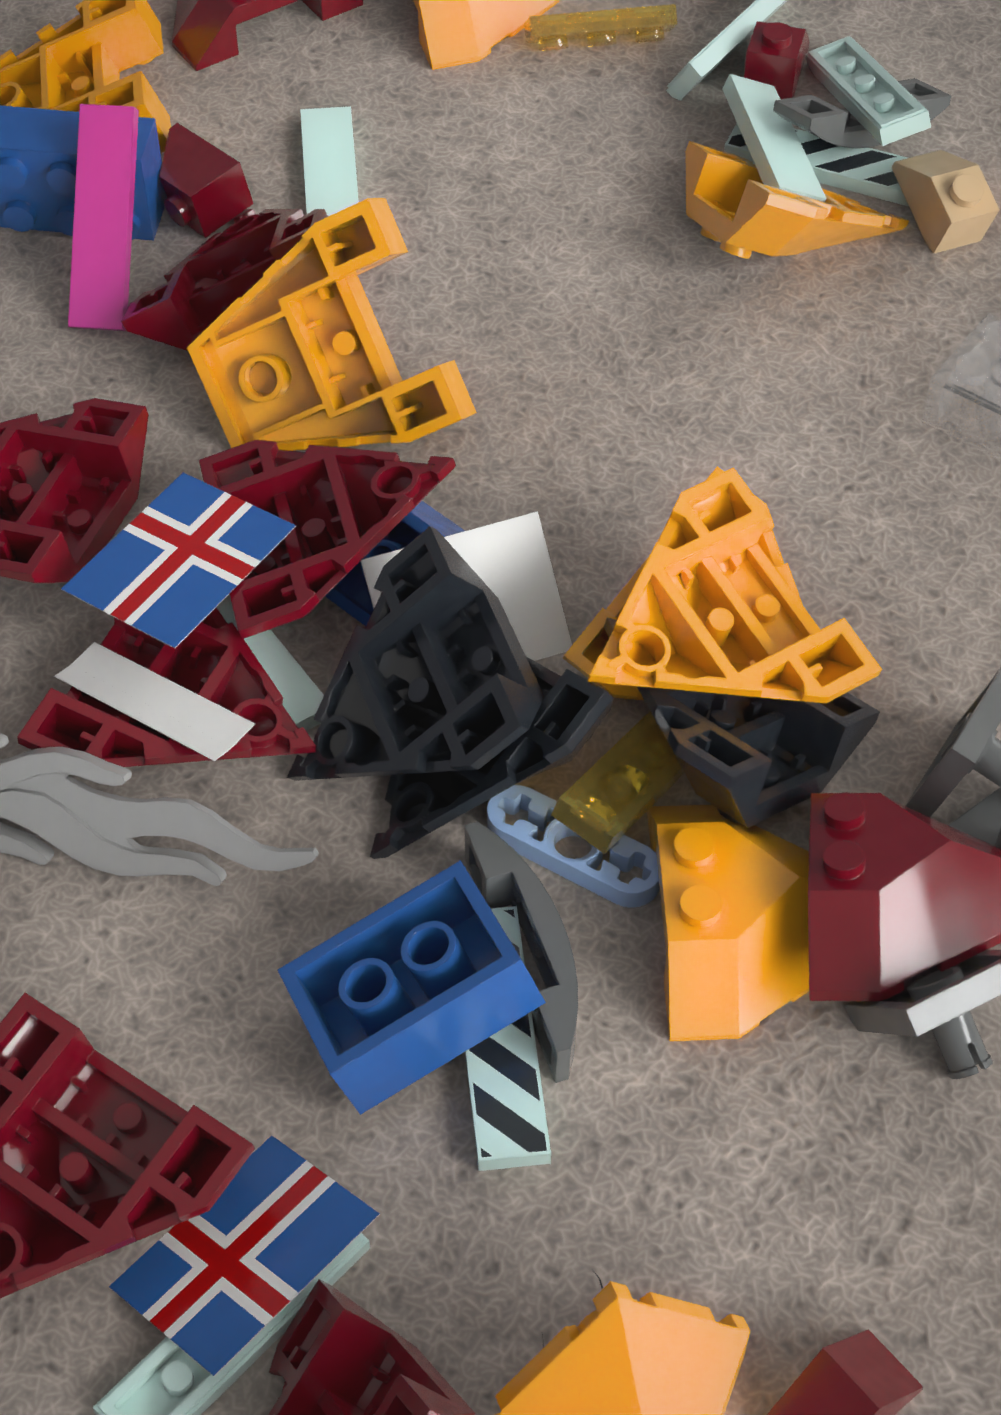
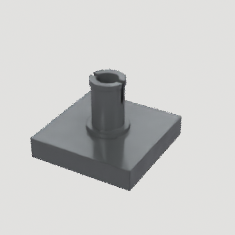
[905,667,1001,817]
[845,950,1001,1079]

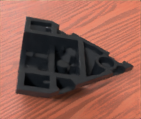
[286,526,544,781]
[604,617,880,828]
[370,657,614,859]

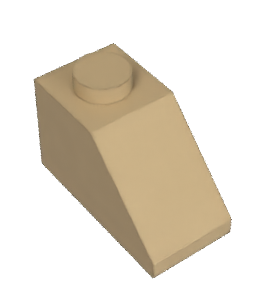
[891,150,1000,254]

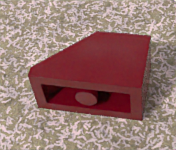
[744,21,810,99]
[159,123,254,238]

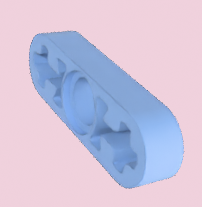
[487,785,660,908]

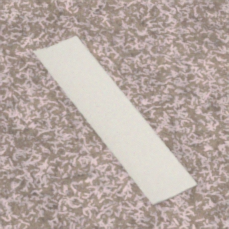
[54,642,255,761]

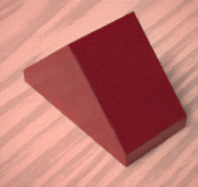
[767,1329,924,1415]

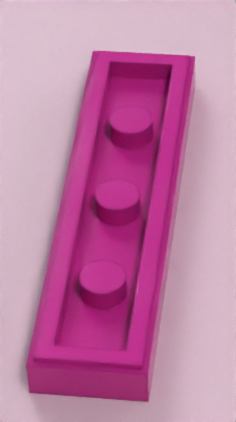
[68,104,139,331]

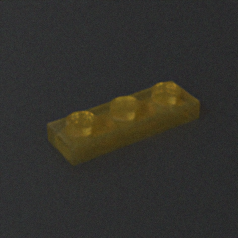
[524,4,678,51]
[551,711,684,854]

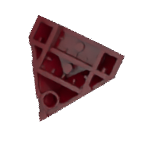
[172,0,363,71]
[121,209,328,351]
[0,398,149,583]
[199,440,456,639]
[17,607,316,767]
[808,792,1001,1001]
[0,993,255,1298]
[268,1279,475,1415]

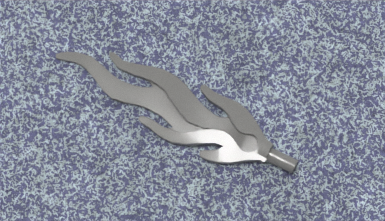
[0,733,319,886]

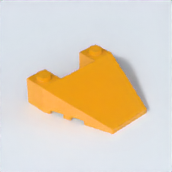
[0,0,171,154]
[187,198,477,451]

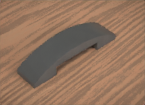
[773,78,952,148]
[464,822,578,1083]

